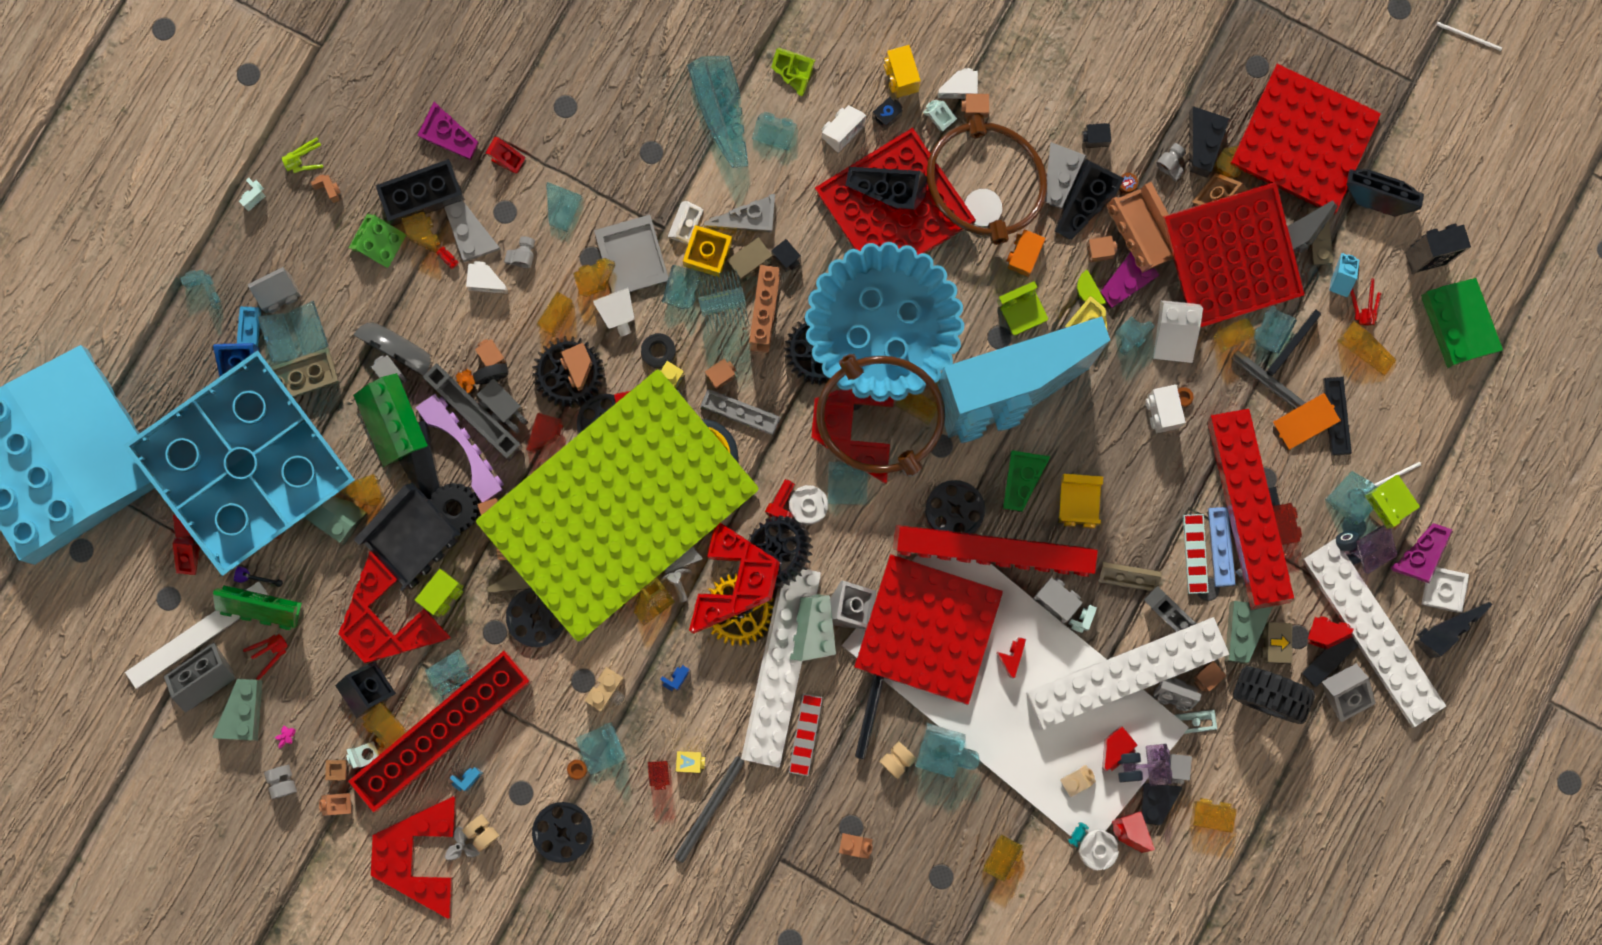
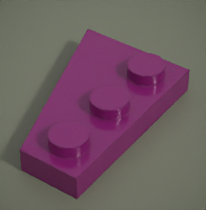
[417,102,479,160]
[1100,252,1159,309]
[1391,523,1453,584]

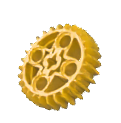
[708,573,774,646]

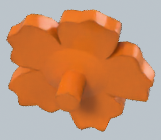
[455,369,475,393]

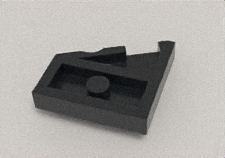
[1141,783,1183,825]

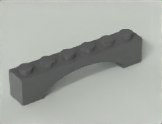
[423,363,523,461]

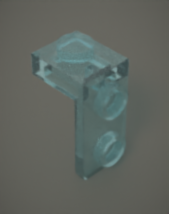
[180,270,221,310]

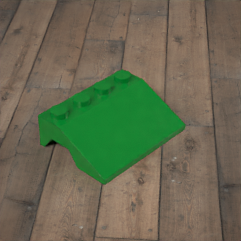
[1421,278,1503,369]
[353,373,428,467]
[213,585,302,630]

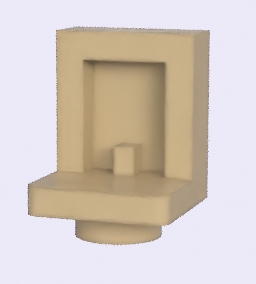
[1060,765,1096,797]

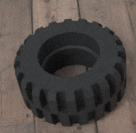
[1233,666,1315,724]

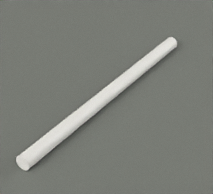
[1436,22,1502,51]
[1357,462,1421,496]

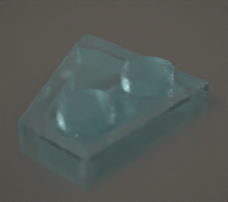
[546,182,582,232]

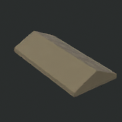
[271,348,339,398]

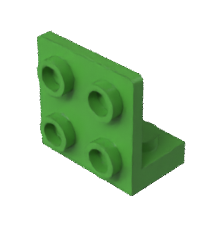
[348,214,406,268]

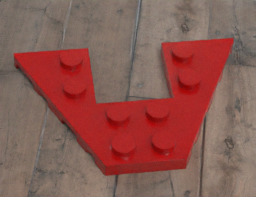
[811,389,894,484]
[689,523,780,634]
[338,551,451,663]
[371,796,456,919]

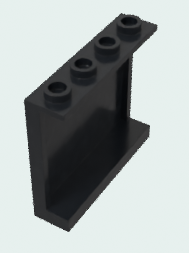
[354,483,461,591]

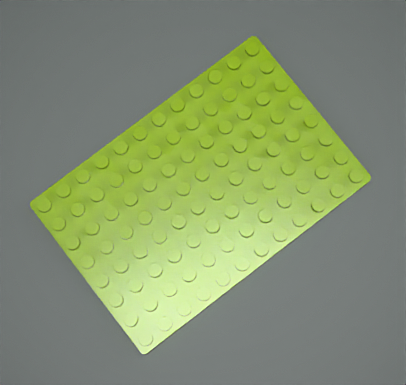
[476,370,758,642]

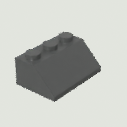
[164,642,236,713]

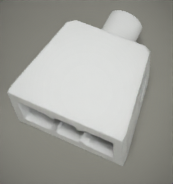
[593,287,634,337]

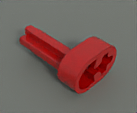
[765,479,795,518]

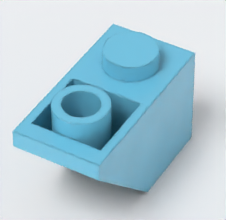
[1329,253,1360,297]

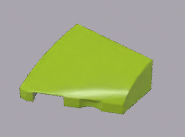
[771,48,816,96]

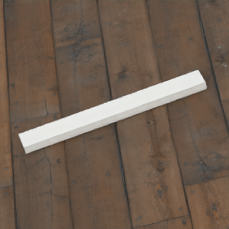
[125,581,269,689]

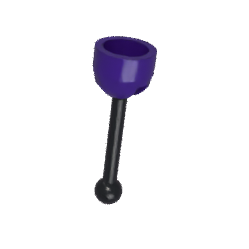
[234,566,283,587]

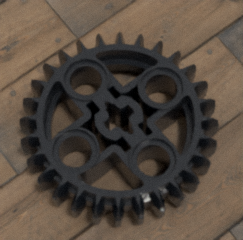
[784,318,830,386]
[532,336,605,408]
[749,515,813,589]

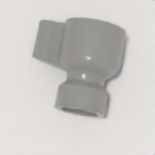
[1156,143,1186,181]
[504,236,535,268]

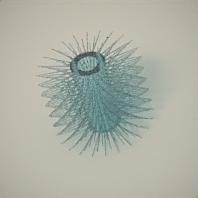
[695,268,749,334]

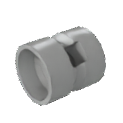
[264,765,297,800]

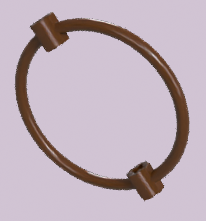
[927,113,1047,245]
[816,354,946,476]

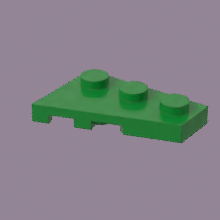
[1003,450,1051,512]

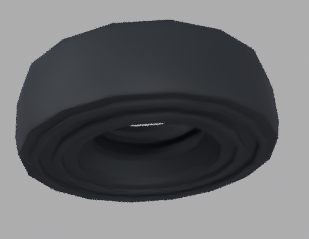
[641,333,676,368]
[473,364,509,385]

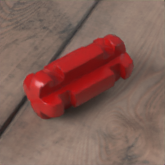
[436,247,459,269]

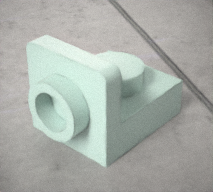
[923,100,957,131]
[239,178,265,212]
[1069,605,1097,633]

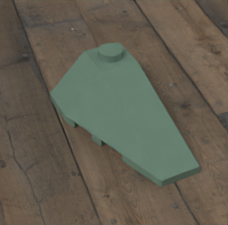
[304,496,367,545]

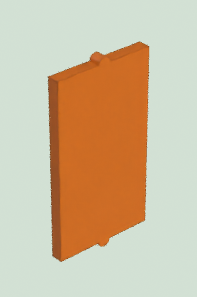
[1273,393,1341,450]

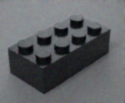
[375,159,465,226]
[1405,223,1471,274]

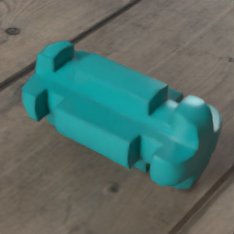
[1068,822,1089,847]

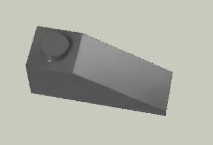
[1287,201,1338,253]
[1144,586,1197,632]

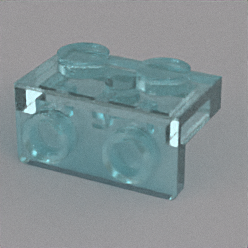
[752,112,797,150]
[662,265,700,310]
[1254,306,1297,354]
[425,649,475,696]

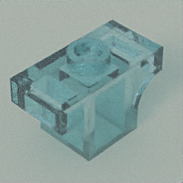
[1115,316,1155,356]

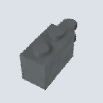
[477,378,529,434]

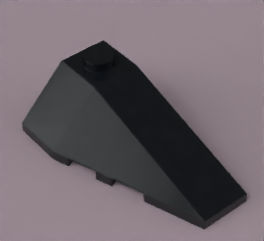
[1054,159,1124,240]
[846,167,928,210]
[398,421,441,500]
[1414,602,1493,659]

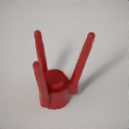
[1350,278,1381,326]
[243,633,288,680]

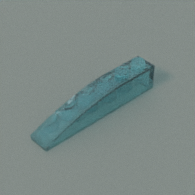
[687,56,748,168]

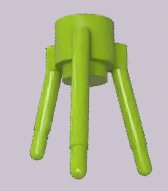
[282,137,324,173]

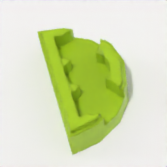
[1077,270,1106,305]

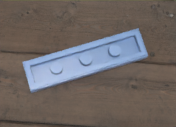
[1208,507,1235,587]

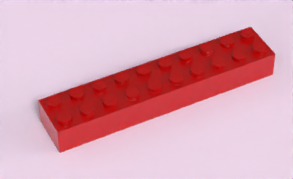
[1207,409,1294,610]
[893,525,1098,577]
[348,651,532,812]

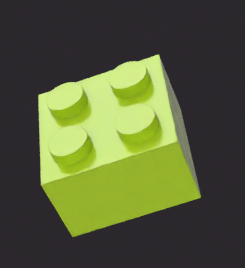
[415,569,464,617]

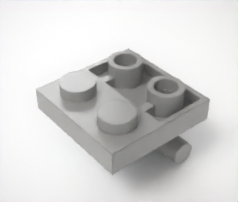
[1153,678,1201,711]

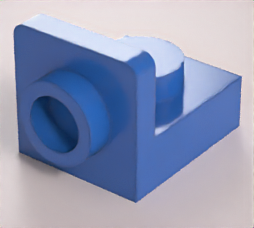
[660,665,690,691]

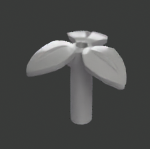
[659,569,691,602]
[445,826,480,860]

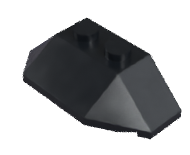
[1346,169,1424,217]

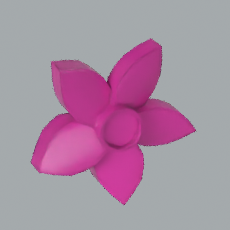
[275,726,296,749]

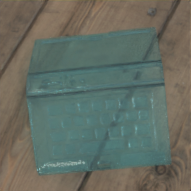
[258,301,329,363]

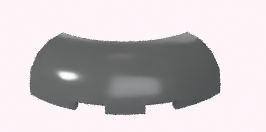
[354,322,431,376]

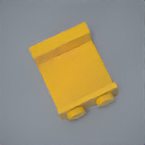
[1059,474,1103,529]

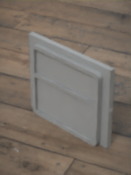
[594,215,669,293]

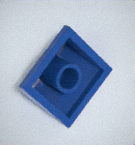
[213,343,260,377]

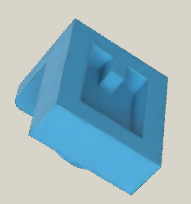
[450,767,483,791]

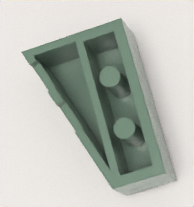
[790,594,836,661]
[1225,601,1273,664]
[212,679,263,741]

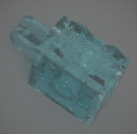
[915,723,980,778]

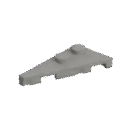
[704,194,775,232]

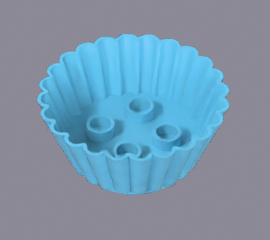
[805,242,964,402]

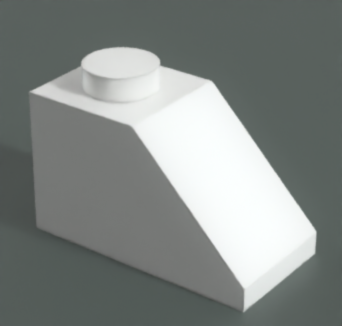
[938,68,978,99]
[466,261,508,294]

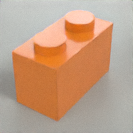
[1006,229,1045,277]

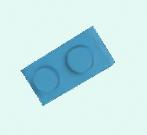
[237,306,261,346]

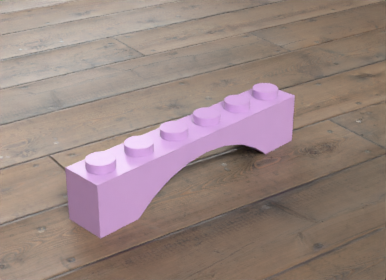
[416,394,504,502]

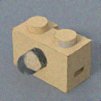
[584,667,625,712]

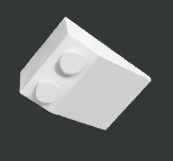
[1153,300,1203,363]

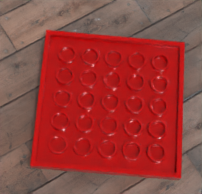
[1230,63,1381,215]
[815,127,976,255]
[1163,182,1305,328]
[854,554,1003,705]

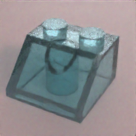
[1325,471,1377,526]

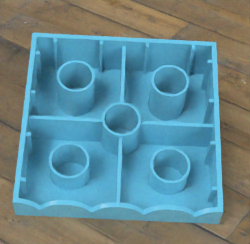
[937,316,1110,443]
[0,345,155,565]
[123,350,355,576]

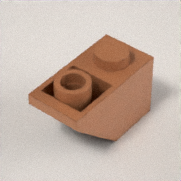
[560,343,592,391]

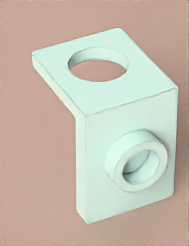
[346,741,379,769]

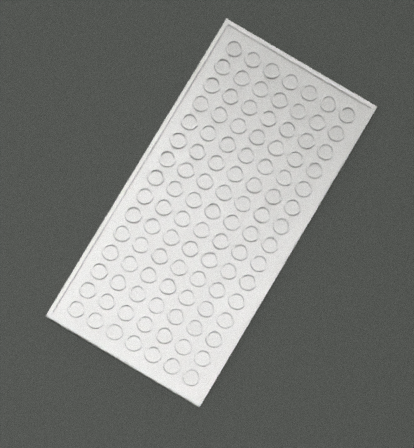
[842,524,1189,844]

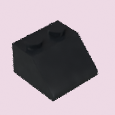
[335,661,396,719]

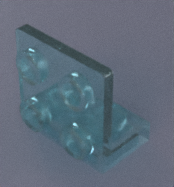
[828,462,868,505]
[576,722,627,775]

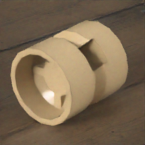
[879,741,917,779]
[462,814,500,852]

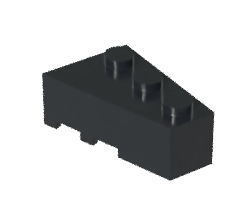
[1189,106,1230,178]

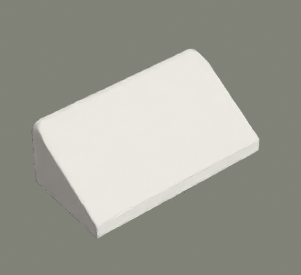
[668,201,704,244]

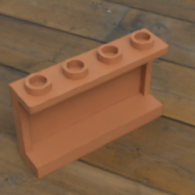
[1106,182,1174,273]
[749,265,780,353]

